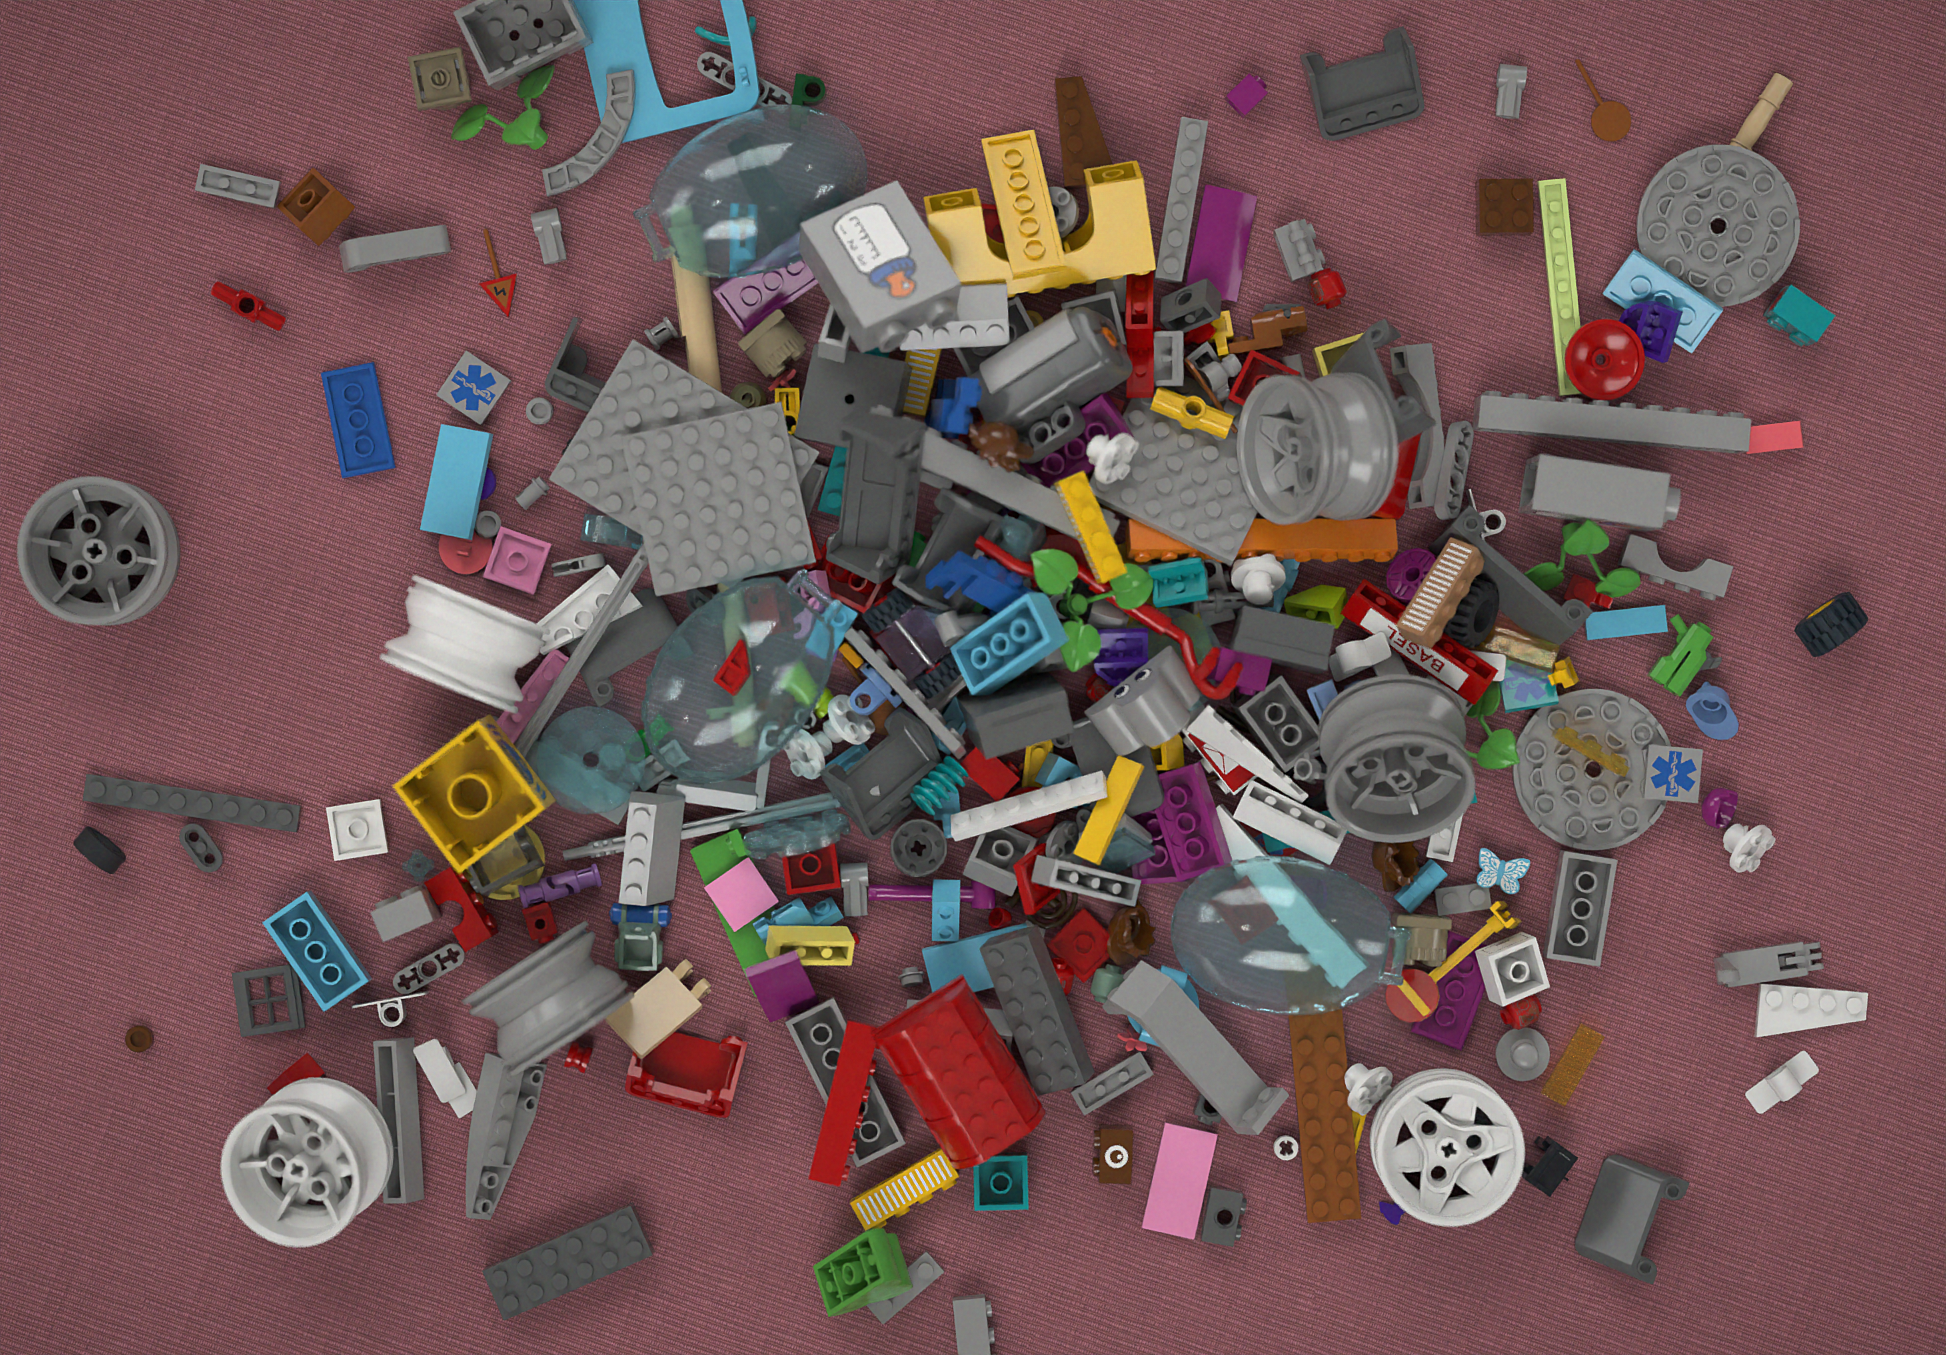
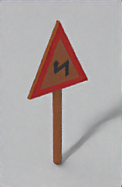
[479,229,517,318]

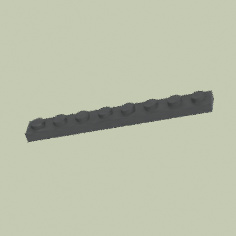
[82,774,302,832]

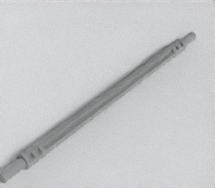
[514,541,649,758]
[563,785,881,861]

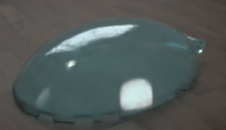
[632,104,868,278]
[641,569,843,784]
[1170,856,1412,1015]

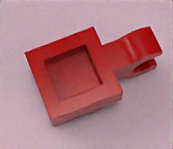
[1562,574,1614,609]

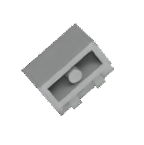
[1273,219,1325,282]

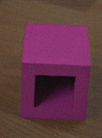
[1225,74,1268,118]

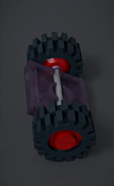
[862,587,962,700]

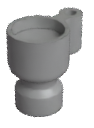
[1198,354,1242,403]

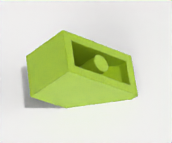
[1284,585,1348,629]

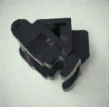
[1521,1136,1578,1197]

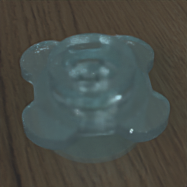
[402,849,435,882]

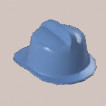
[1686,682,1739,740]

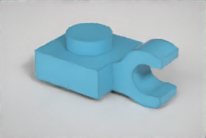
[933,791,961,838]

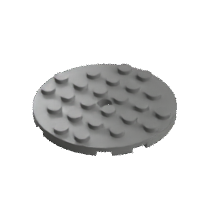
[1636,144,1800,307]
[1512,689,1671,850]

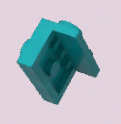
[1148,558,1209,608]

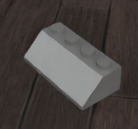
[900,283,1010,350]
[619,791,685,906]

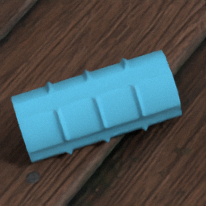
[1393,858,1448,914]

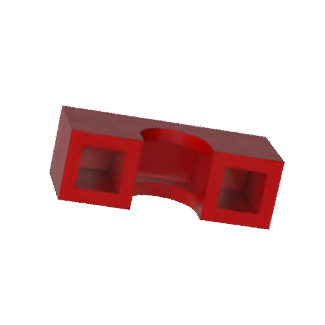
[424,866,499,952]

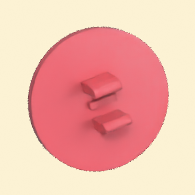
[439,531,493,574]

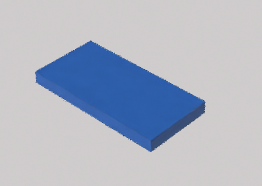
[321,362,396,479]

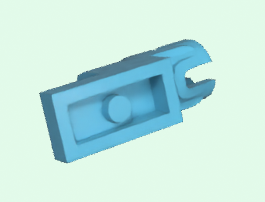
[753,896,844,946]

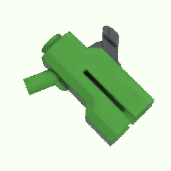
[1647,614,1722,696]

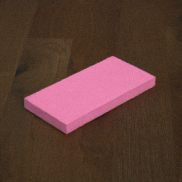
[1141,1122,1218,1240]

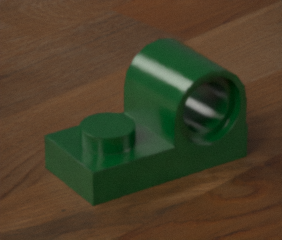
[788,73,827,131]

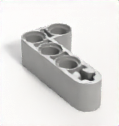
[339,225,451,273]

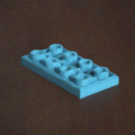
[420,424,493,540]
[922,923,1027,993]

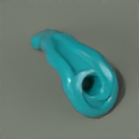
[695,16,757,46]

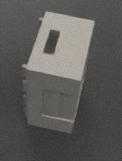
[453,0,594,91]

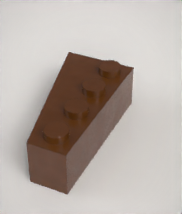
[1054,76,1113,189]

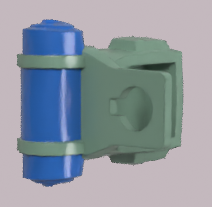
[609,903,672,971]

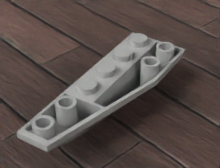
[466,1053,547,1220]

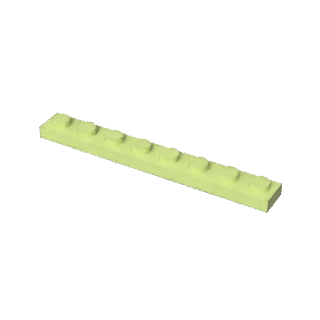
[1537,178,1582,396]

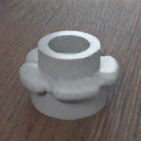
[898,967,924,987]

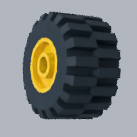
[1794,592,1869,657]

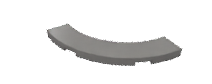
[542,70,635,197]

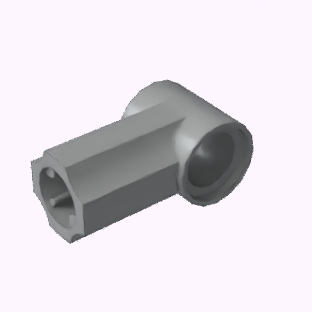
[1495,64,1527,119]
[531,208,567,265]
[934,611,989,646]
[840,862,868,916]

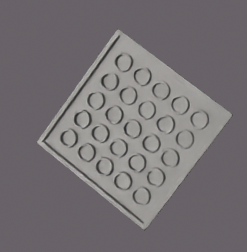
[1089,375,1257,566]
[621,402,816,596]

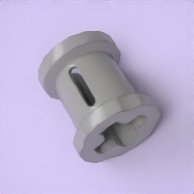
[644,316,680,351]

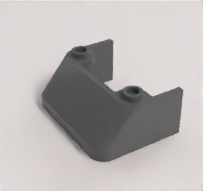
[545,317,677,413]

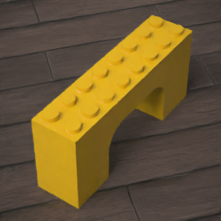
[923,160,1156,298]

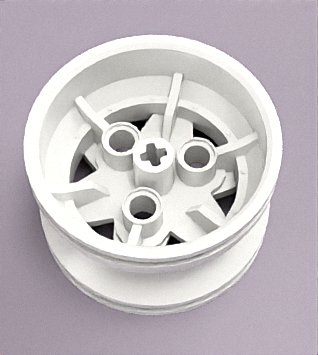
[379,575,551,714]
[1370,1068,1525,1226]
[221,1078,393,1247]

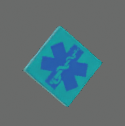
[1498,651,1559,713]

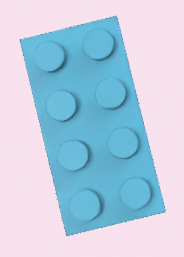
[950,593,1069,695]
[262,891,372,1012]

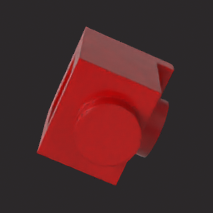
[522,901,559,944]

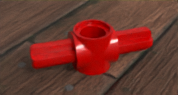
[211,281,286,331]

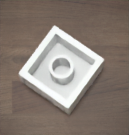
[1475,932,1550,1006]

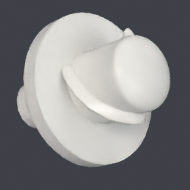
[1087,433,1139,484]
[1231,554,1286,605]
[823,694,875,745]
[781,728,832,779]
[1723,824,1776,872]
[1344,1063,1393,1116]

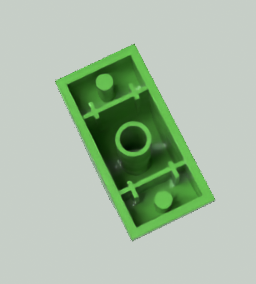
[813,1228,913,1317]

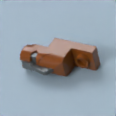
[1227,304,1307,356]

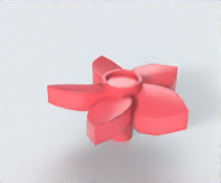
[768,368,796,391]
[1117,1024,1147,1052]

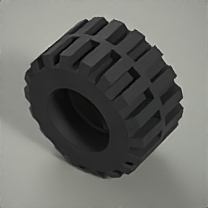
[1443,578,1500,648]

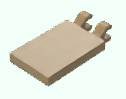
[605,959,711,1059]

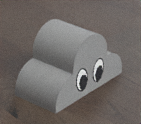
[1084,645,1202,755]

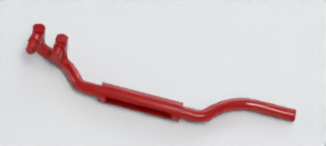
[973,535,1244,700]

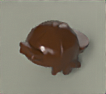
[968,421,1034,473]
[1371,841,1420,892]
[1107,899,1156,966]

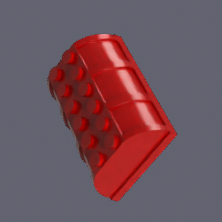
[870,974,1045,1169]

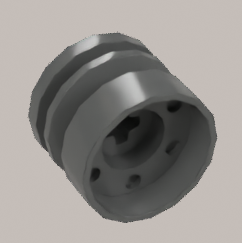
[890,819,947,877]

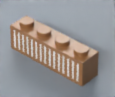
[1396,537,1485,650]

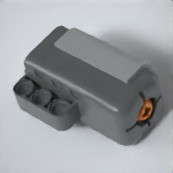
[968,307,1133,465]

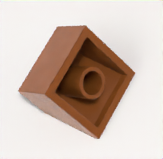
[277,167,356,246]

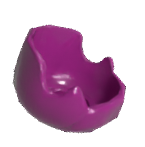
[1701,788,1738,829]

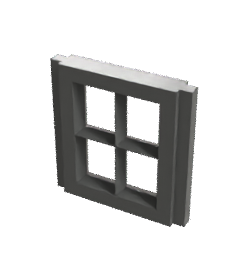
[232,964,306,1037]

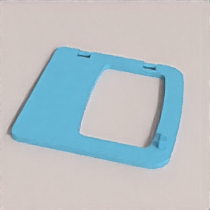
[573,0,760,144]

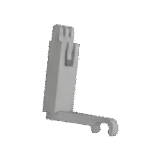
[657,722,783,812]
[1713,941,1824,988]

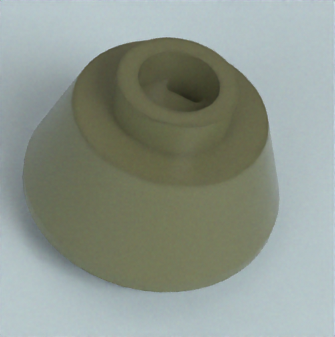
[730,382,766,409]

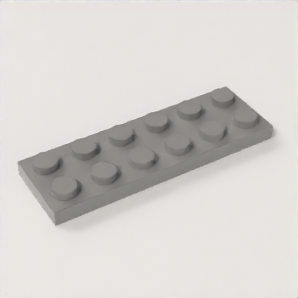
[844,627,966,760]

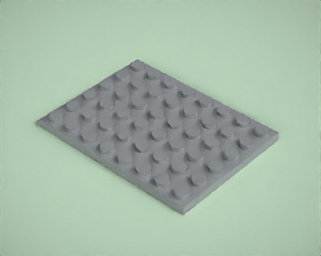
[549,339,819,592]

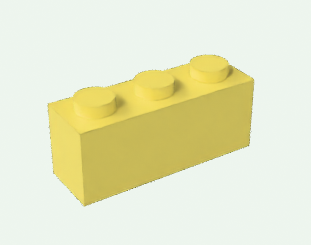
[765,926,855,966]

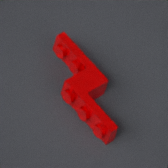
[1126,270,1155,398]

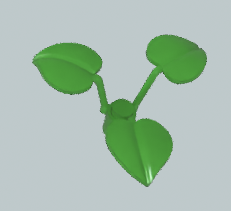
[451,65,555,150]
[1523,518,1641,598]
[1031,549,1153,672]
[1465,681,1520,769]

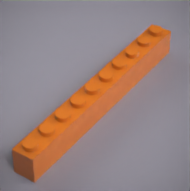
[1125,519,1398,562]

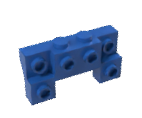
[923,377,982,439]
[925,551,1037,619]

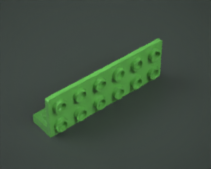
[690,828,775,996]

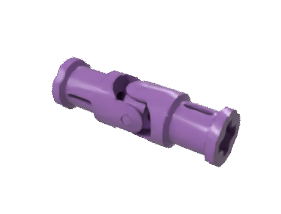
[517,864,602,908]

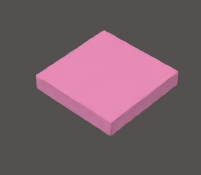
[483,526,552,595]
[704,857,779,932]

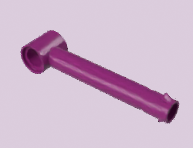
[869,880,996,909]

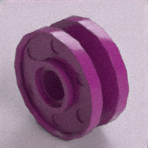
[1386,548,1437,607]

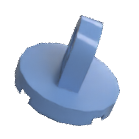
[850,663,903,716]

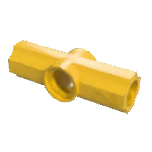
[1150,386,1234,439]

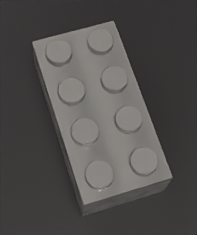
[1542,850,1618,967]

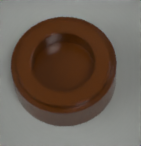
[125,1025,154,1053]

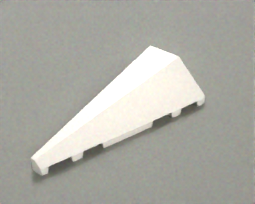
[1186,705,1309,803]

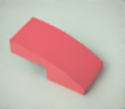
[1746,421,1804,454]

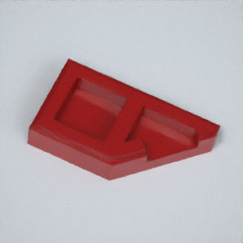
[713,639,751,696]

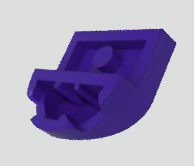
[1619,301,1682,363]
[1094,628,1148,687]

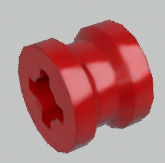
[564,1041,593,1073]

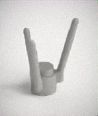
[1294,749,1326,785]

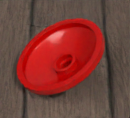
[1564,319,1645,400]

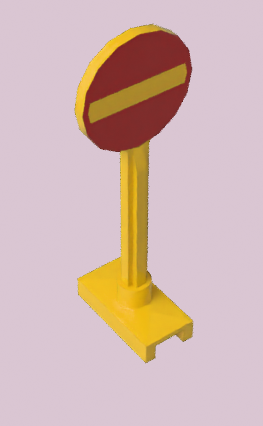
[1385,901,1522,1022]

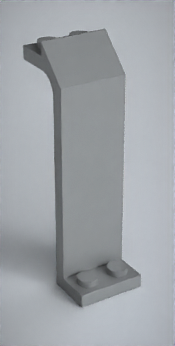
[1102,960,1289,1135]

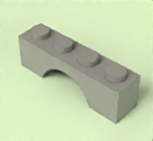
[1617,534,1733,601]

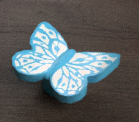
[1476,848,1530,894]

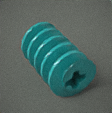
[910,756,968,816]

